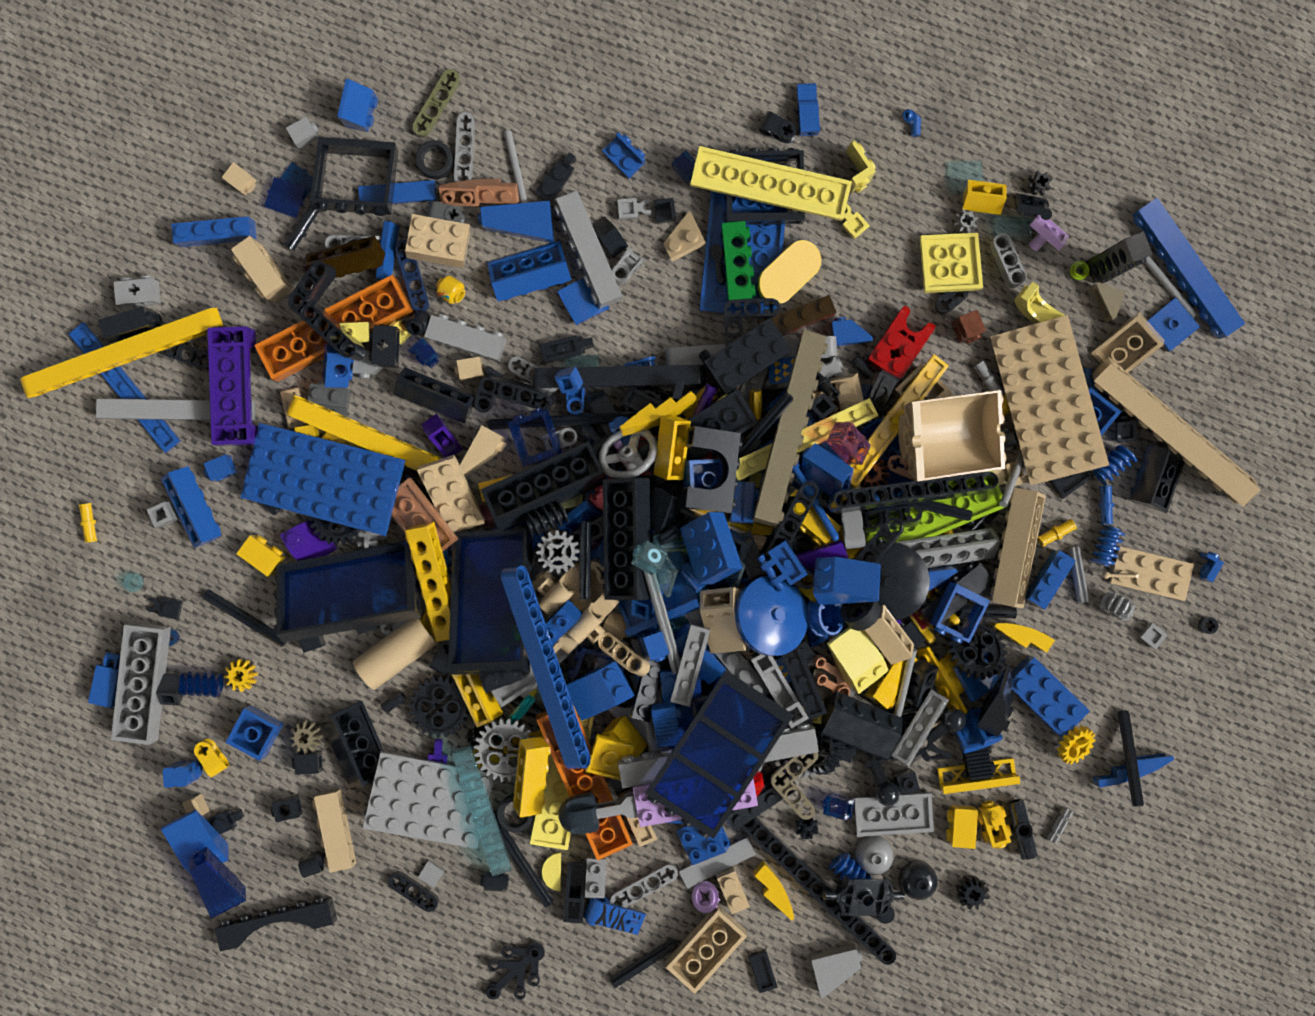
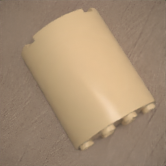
[898,390,1006,481]

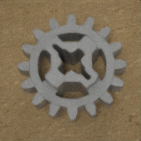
[536,530,580,573]

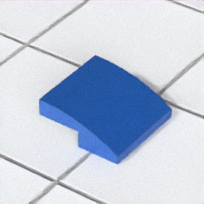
[557,279,610,326]
[953,707,1003,753]

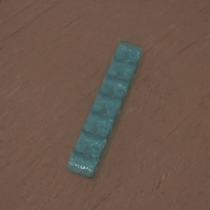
[452,745,512,876]

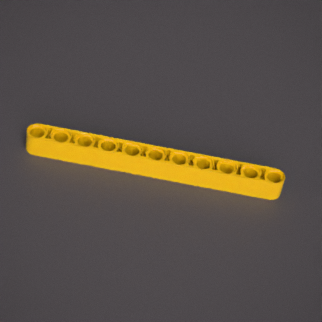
[20,308,224,398]

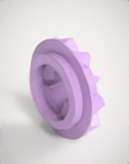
[692,881,720,913]

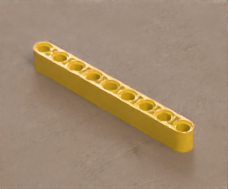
[286,395,443,471]

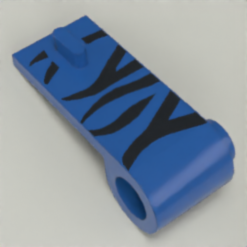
[583,897,646,935]

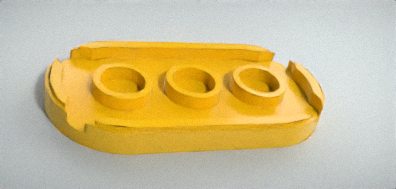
[758,240,821,304]

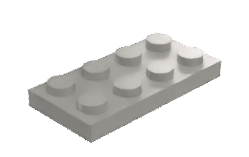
[854,792,934,837]

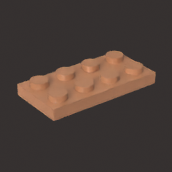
[391,478,458,563]

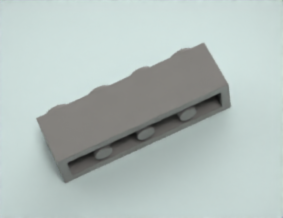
[424,314,507,362]

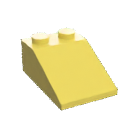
[827,627,889,694]

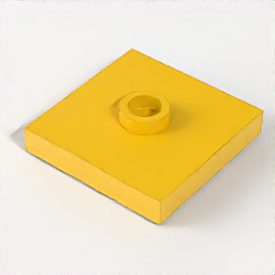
[586,734,635,781]

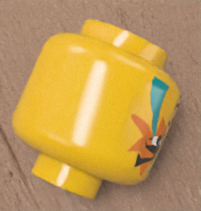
[436,275,466,304]

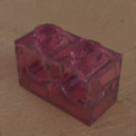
[826,421,871,465]

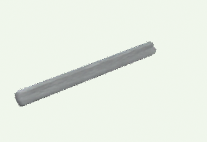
[642,564,681,674]

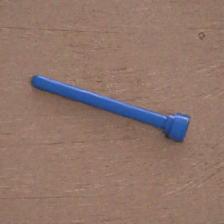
[792,459,839,541]

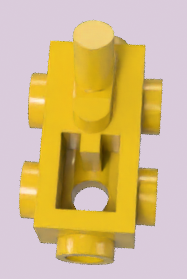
[977,800,1012,849]

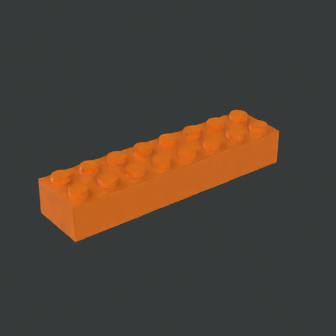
[254,275,414,382]
[536,706,633,861]

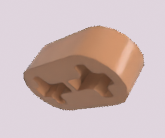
[888,455,916,481]

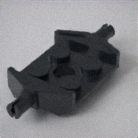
[823,875,905,916]

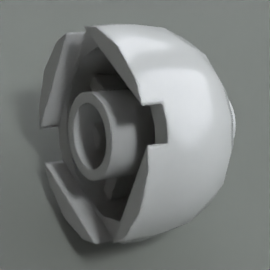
[855,836,893,875]

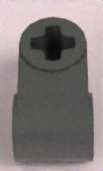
[427,201,465,223]

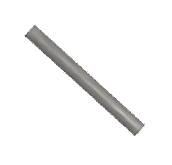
[504,131,528,203]
[1145,257,1198,318]
[999,449,1024,507]
[894,648,917,717]

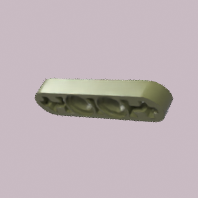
[412,69,460,138]

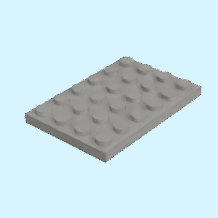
[363,751,494,849]

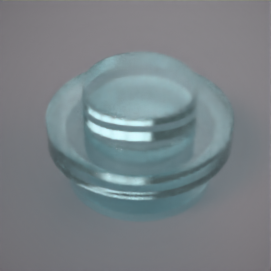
[124,573,144,592]

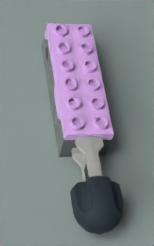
[558,765,764,834]

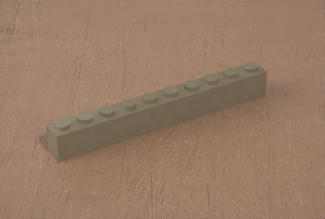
[752,330,828,527]

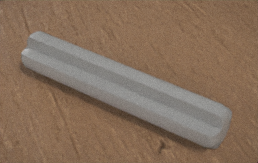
[1068,546,1089,603]

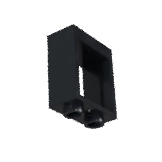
[98,306,163,342]

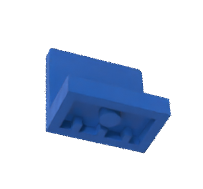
[676,814,731,865]

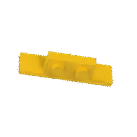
[916,646,968,714]

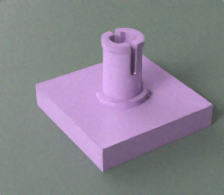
[1029,215,1069,252]

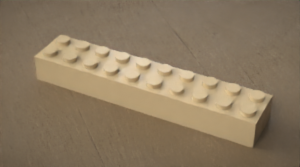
[1092,356,1261,506]

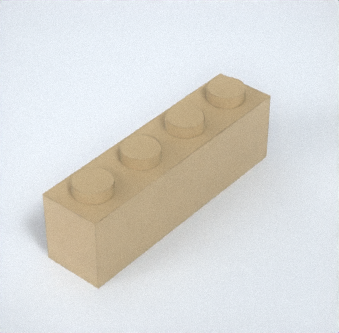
[312,788,356,873]

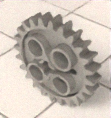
[474,718,535,782]

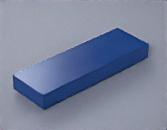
[376,221,399,280]

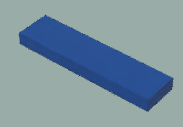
[358,180,437,204]

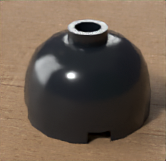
[898,860,938,900]

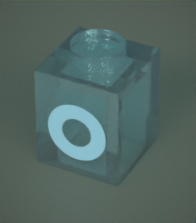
[631,541,667,575]

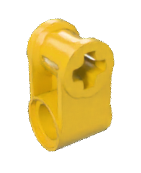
[194,739,229,777]

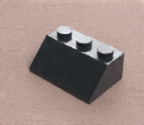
[1130,445,1185,513]

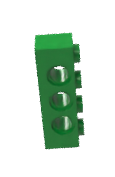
[721,221,755,301]

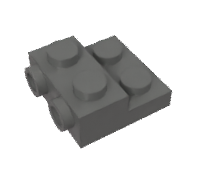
[308,380,351,417]

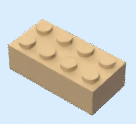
[666,904,747,994]

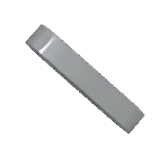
[508,357,559,393]

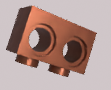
[951,310,986,344]

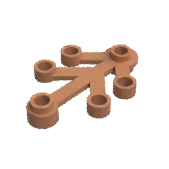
[813,632,850,696]

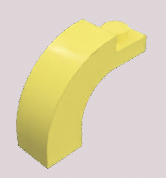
[1014,282,1065,324]

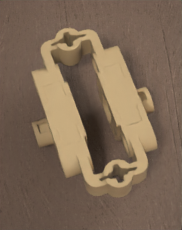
[536,558,619,654]

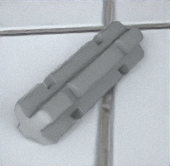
[1046,807,1073,844]

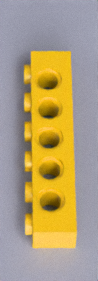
[405,522,464,642]

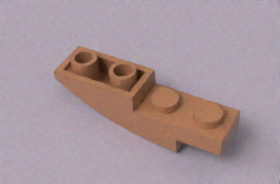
[438,179,519,206]

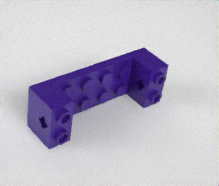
[208,326,259,446]

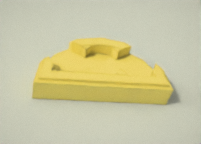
[542,852,561,892]

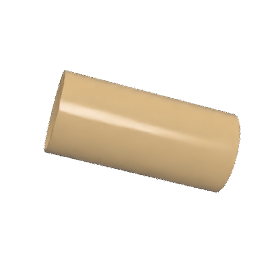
[353,615,439,690]

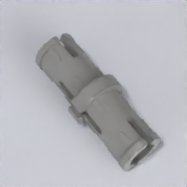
[973,360,1005,394]

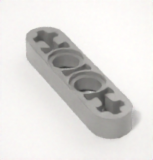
[454,112,475,182]
[610,863,678,908]

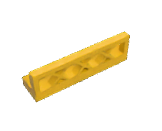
[937,758,1020,794]

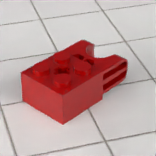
[865,305,935,381]

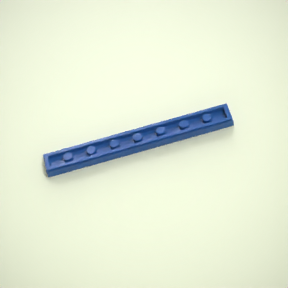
[68,322,181,453]

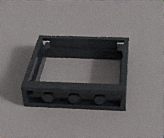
[310,137,399,216]
[726,147,805,225]

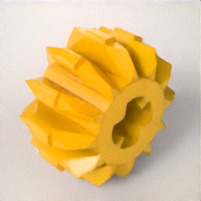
[224,659,258,692]

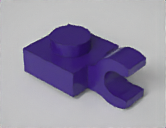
[428,739,448,764]

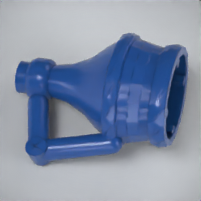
[806,601,844,647]

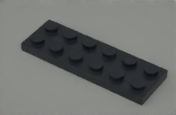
[638,389,759,483]

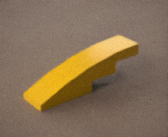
[620,391,696,436]

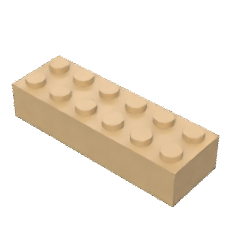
[990,488,1046,608]

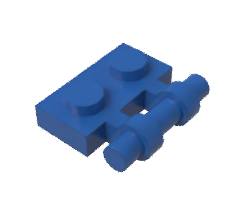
[757,540,808,592]

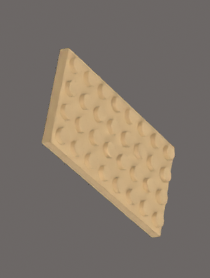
[990,315,1109,486]

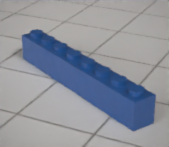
[1132,198,1245,339]

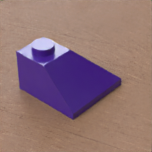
[280,520,337,561]

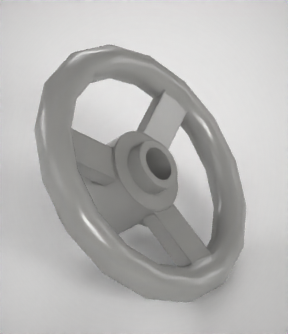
[598,430,658,479]

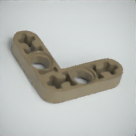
[770,752,818,820]

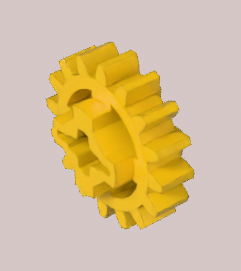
[1057,725,1096,765]

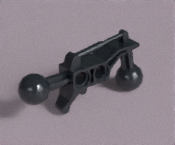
[865,708,966,806]

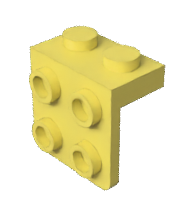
[846,140,876,194]

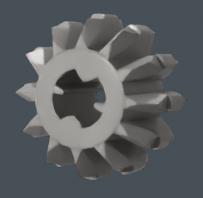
[1100,592,1135,621]

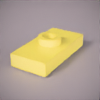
[338,322,370,343]

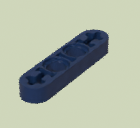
[395,240,430,311]

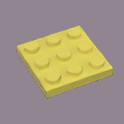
[919,233,983,293]

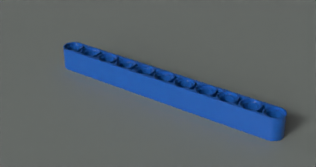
[501,565,590,769]

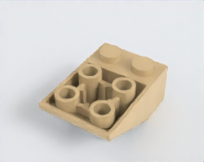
[811,373,864,417]
[700,587,746,653]

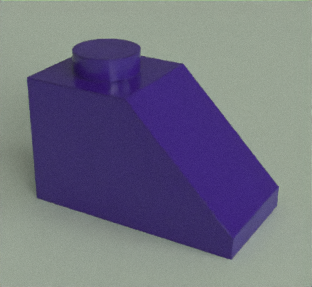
[421,413,463,458]

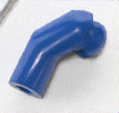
[902,109,921,137]

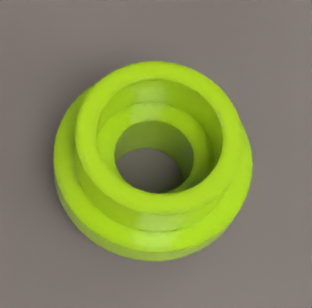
[1070,261,1090,280]

